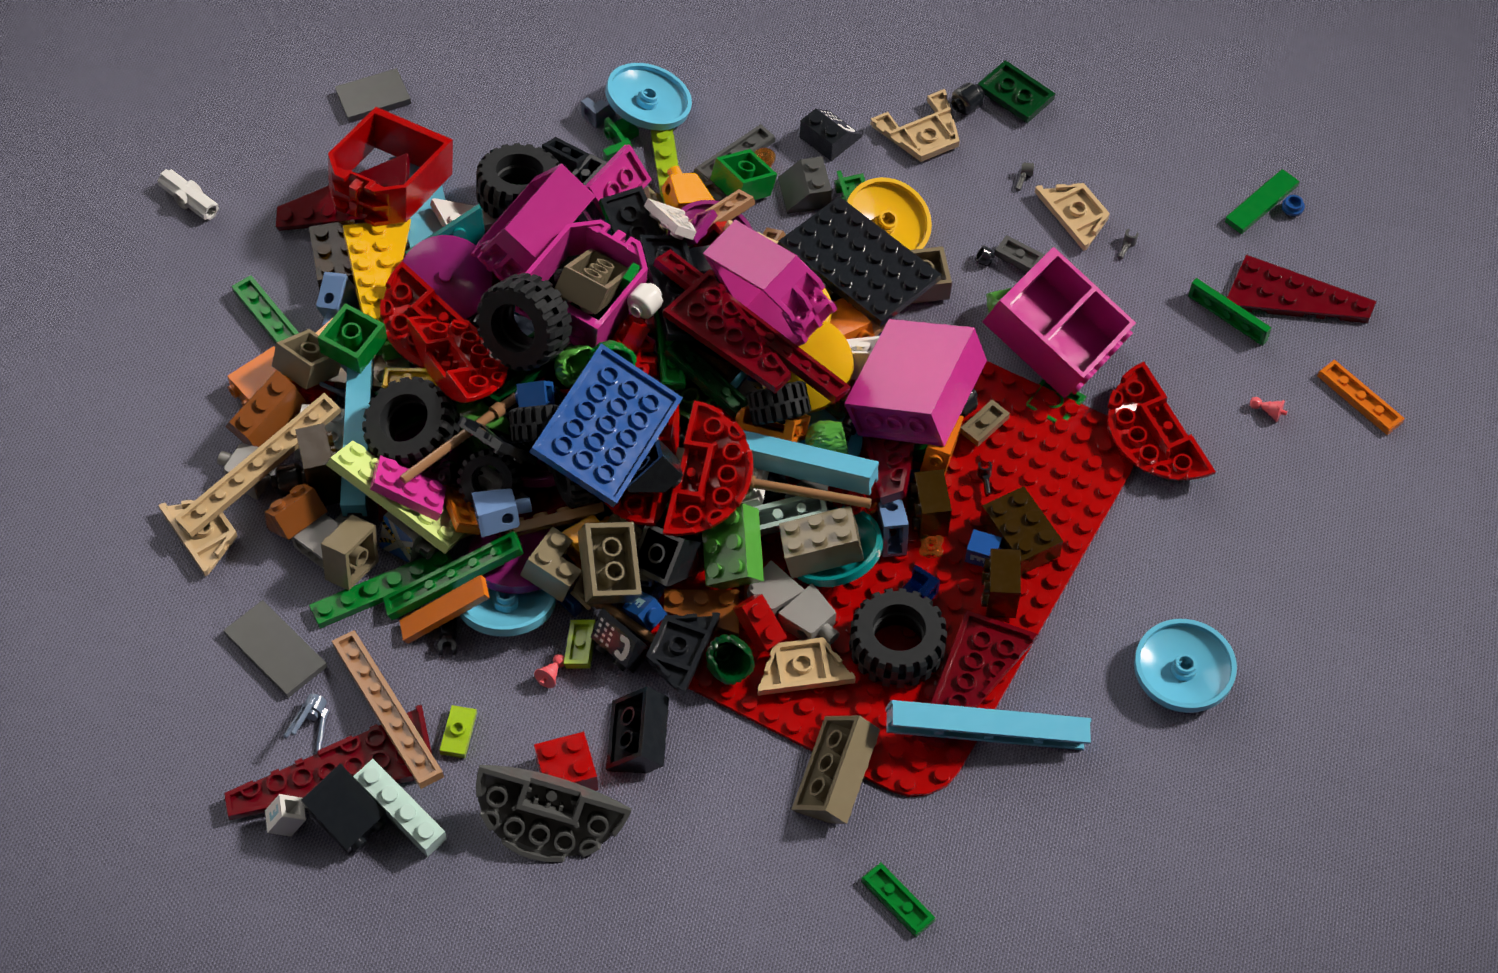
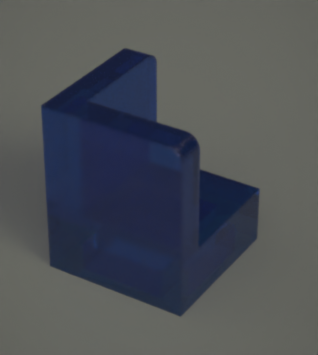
[903,565,940,600]

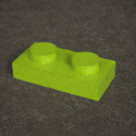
[564,619,596,669]

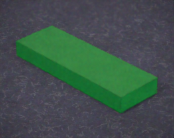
[861,862,936,938]

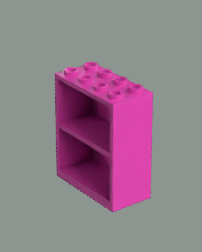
[982,247,1136,399]
[844,319,987,446]

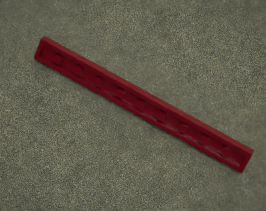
[653,249,851,404]

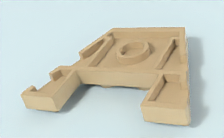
[870,89,960,162]

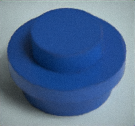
[1282,195,1305,216]

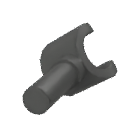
[1015,162,1034,191]
[1118,229,1139,259]

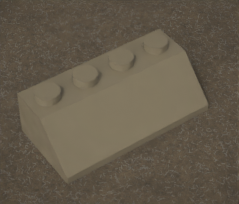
[791,715,880,824]

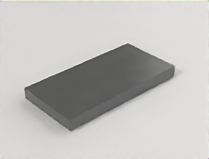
[223,600,327,698]

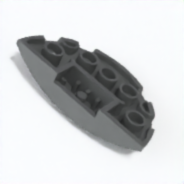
[476,765,631,862]

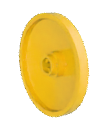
[847,177,932,250]
[762,321,854,413]

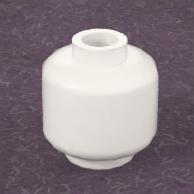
[627,283,663,319]

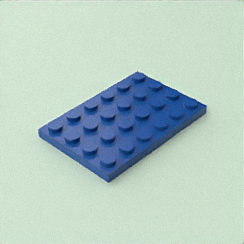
[529,343,683,508]

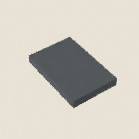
[335,68,411,122]

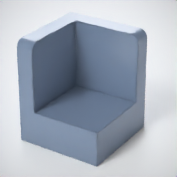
[581,97,616,128]

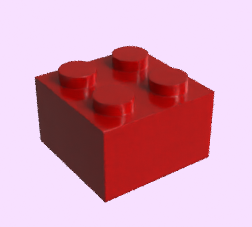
[534,732,598,791]

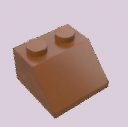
[264,484,328,540]

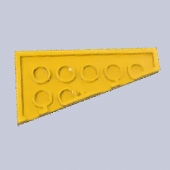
[343,219,411,323]

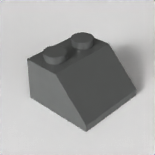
[778,156,832,214]

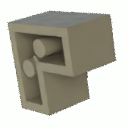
[520,527,582,602]

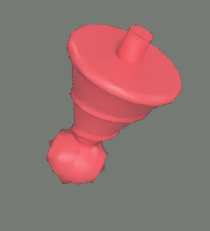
[1250,397,1288,422]
[534,654,565,688]

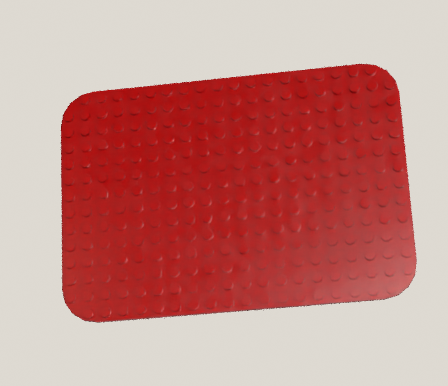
[642,361,1134,797]

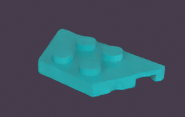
[405,204,485,254]

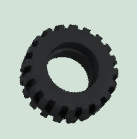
[476,143,560,219]
[476,273,572,371]
[362,377,460,473]
[849,588,947,688]

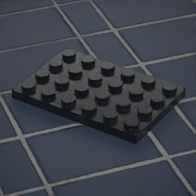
[778,196,942,327]

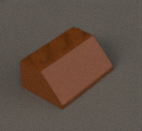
[225,370,308,447]

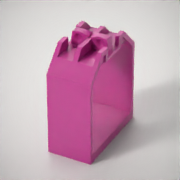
[471,163,596,281]
[515,219,648,348]
[703,220,837,347]

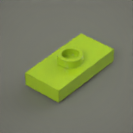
[439,705,477,758]

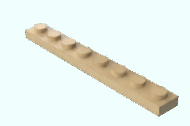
[175,393,342,537]

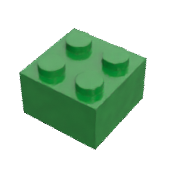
[710,149,777,200]
[317,303,387,374]

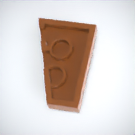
[664,589,739,638]

